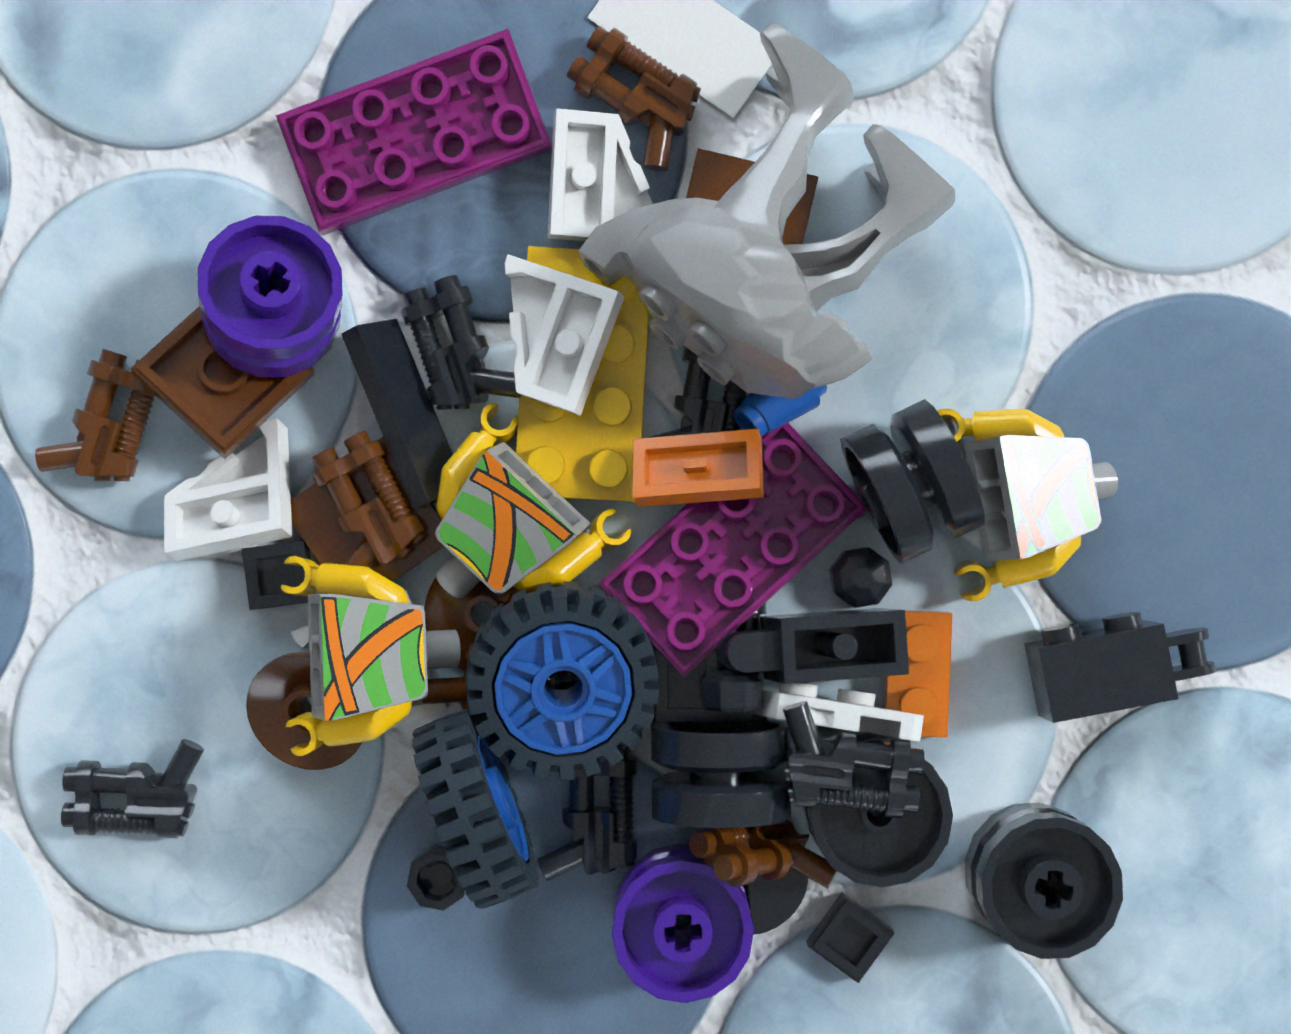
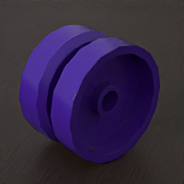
[198,215,343,377]
[612,843,754,1003]

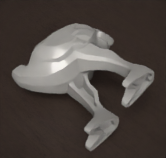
[578,22,955,399]

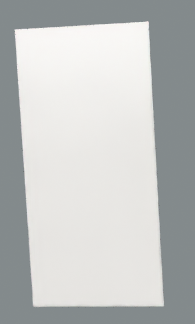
[587,0,772,119]

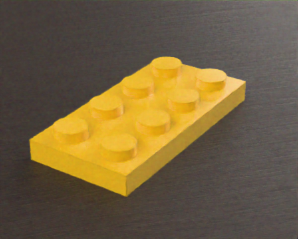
[516,246,649,502]

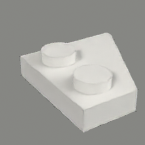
[547,108,653,241]
[504,254,624,416]
[164,418,292,561]
[753,683,924,742]

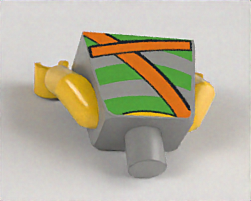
[435,403,631,599]
[937,408,1118,601]
[281,556,461,756]

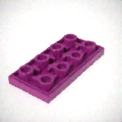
[276,29,552,235]
[598,423,865,678]

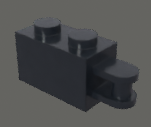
[717,608,909,684]
[1024,612,1216,723]

